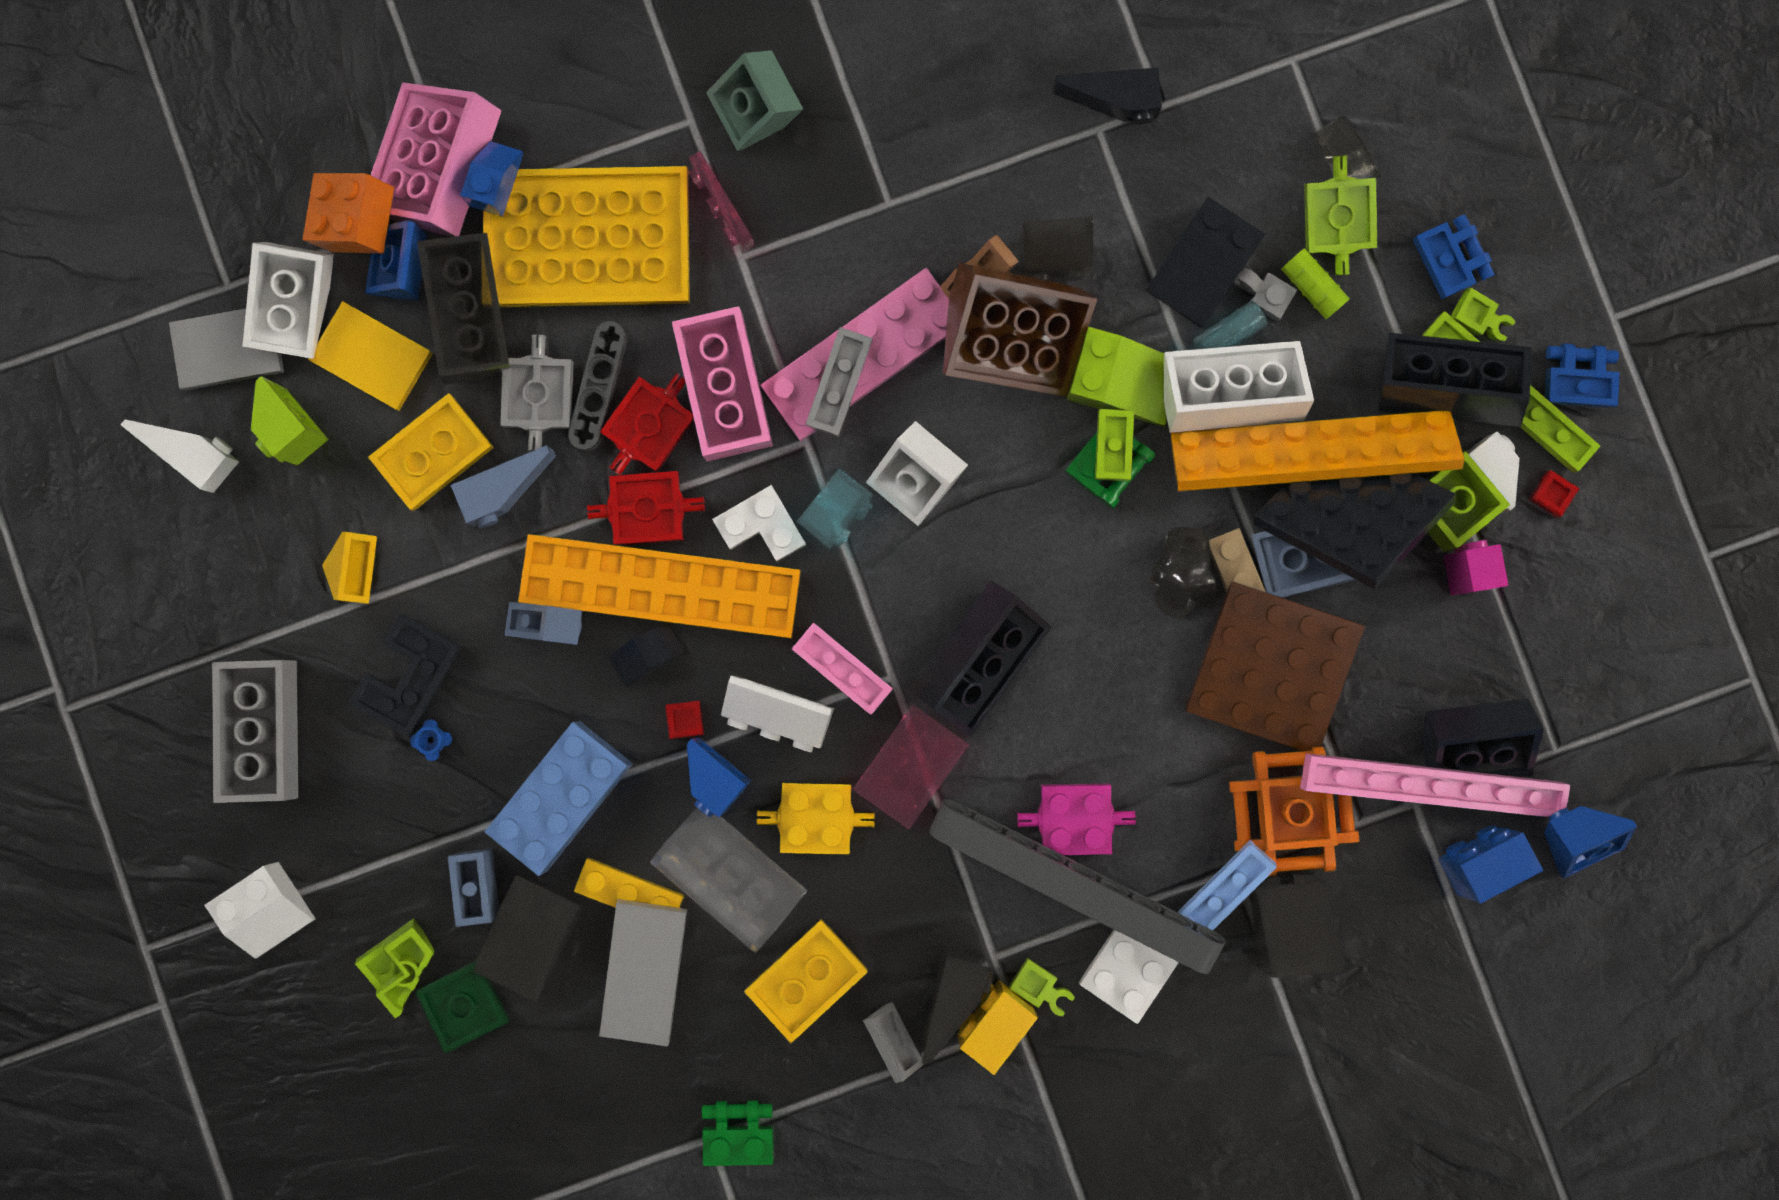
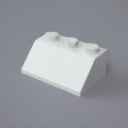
[721,676,834,752]

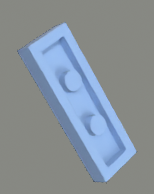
[1178,840,1277,930]

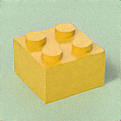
[957,979,1038,1075]

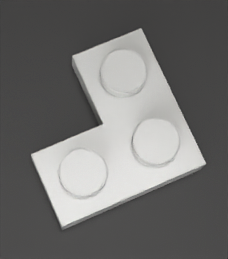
[712,485,806,562]

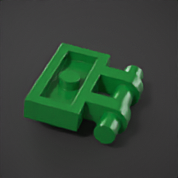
[702,1100,774,1166]

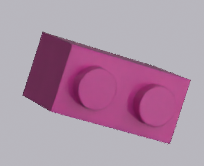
[1443,540,1509,596]

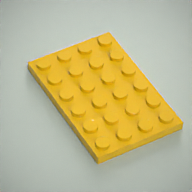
[483,166,690,307]

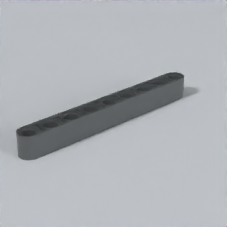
[929,799,1226,974]

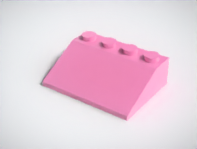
[371,82,502,238]

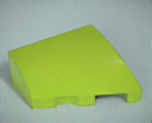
[355,918,434,1018]

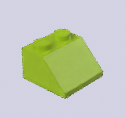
[251,376,329,465]

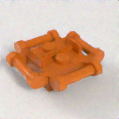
[1229,746,1359,876]

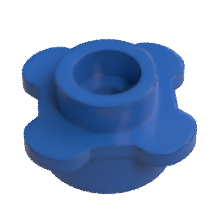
[410,719,452,761]

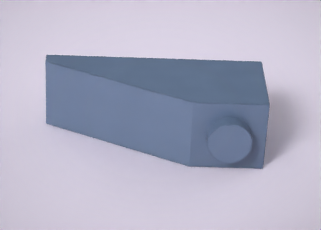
[451,445,556,529]

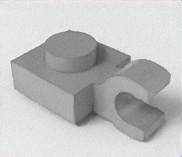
[1233,267,1297,321]

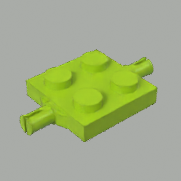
[1304,156,1377,275]

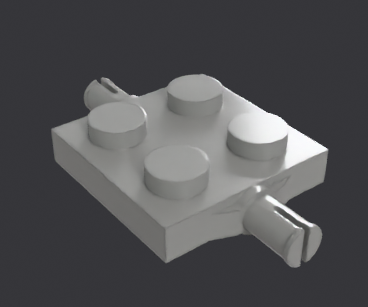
[500,335,574,452]

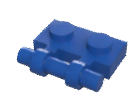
[1412,214,1495,300]
[1545,343,1620,408]

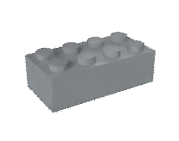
[212,660,298,803]

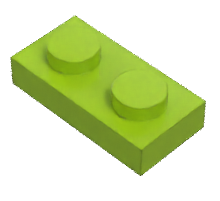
[1095,409,1134,481]

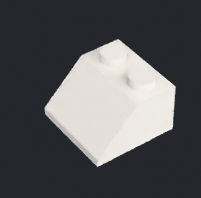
[866,421,968,526]
[205,862,315,959]

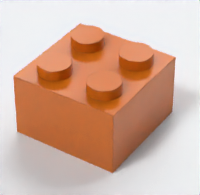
[302,173,394,254]

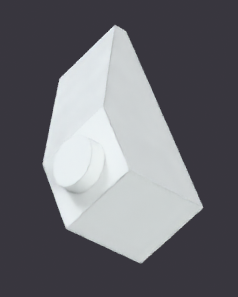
[121,420,239,493]

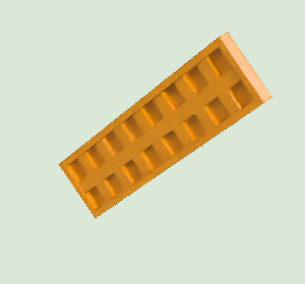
[1171,411,1465,491]
[518,534,801,638]

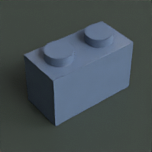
[448,848,500,927]

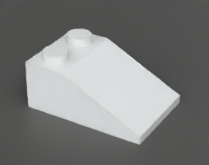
[242,242,334,359]

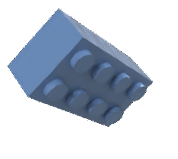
[485,721,633,876]

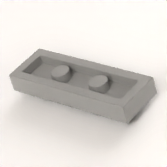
[806,327,872,437]

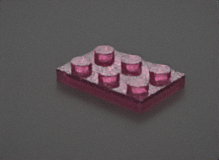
[853,705,969,829]

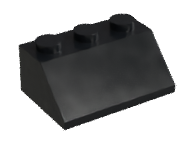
[1421,699,1544,777]

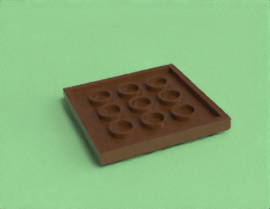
[1185,581,1365,751]

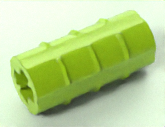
[1281,248,1350,319]

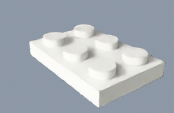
[1078,930,1179,1024]

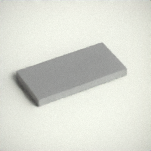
[599,899,687,1046]

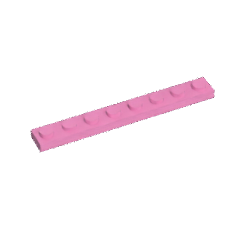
[1300,753,1570,817]

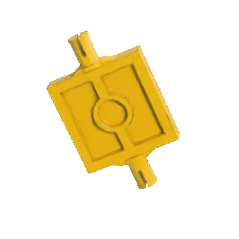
[757,783,875,854]

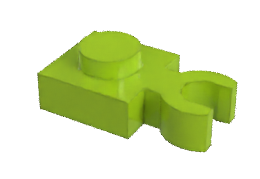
[1451,288,1515,342]
[1009,958,1075,1017]

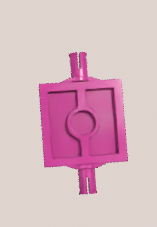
[1017,783,1136,855]

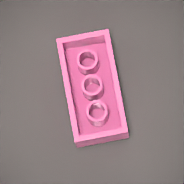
[672,306,773,462]

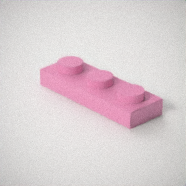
[792,623,893,715]

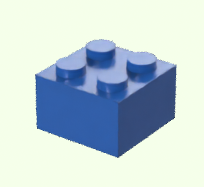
[1438,825,1543,904]

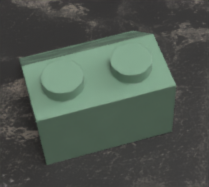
[706,50,803,151]

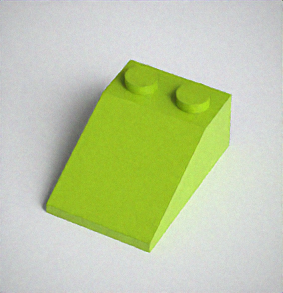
[1066,327,1167,427]

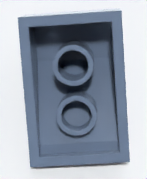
[1251,531,1356,598]

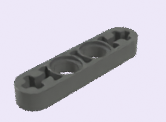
[568,321,627,452]

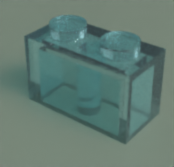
[796,468,873,550]

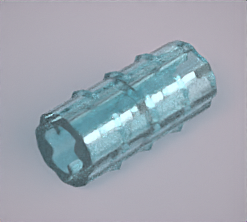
[1193,301,1268,349]

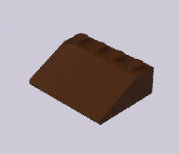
[943,263,1097,397]

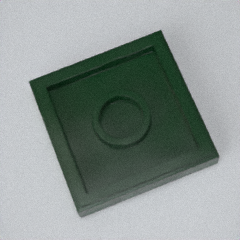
[415,959,510,1054]

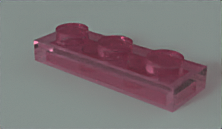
[688,151,755,253]

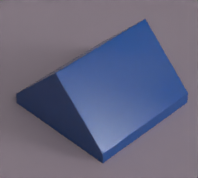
[365,220,427,301]

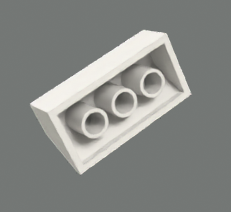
[1164,341,1314,433]

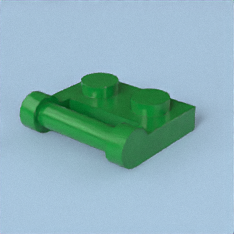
[1065,432,1156,509]

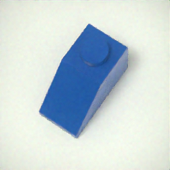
[460,141,524,217]

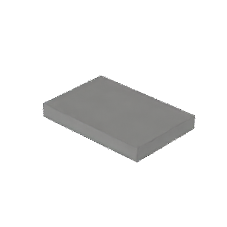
[169,308,284,391]

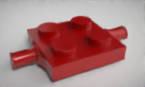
[600,373,694,475]
[587,471,705,545]

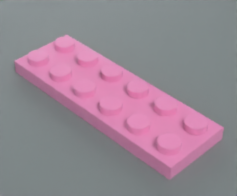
[760,268,949,442]

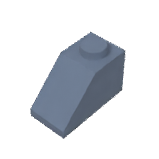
[505,602,582,645]

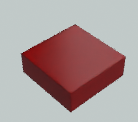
[1528,470,1580,518]
[665,700,705,739]

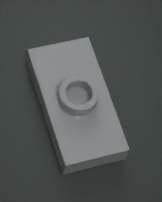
[863,1002,924,1083]

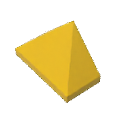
[322,532,377,604]

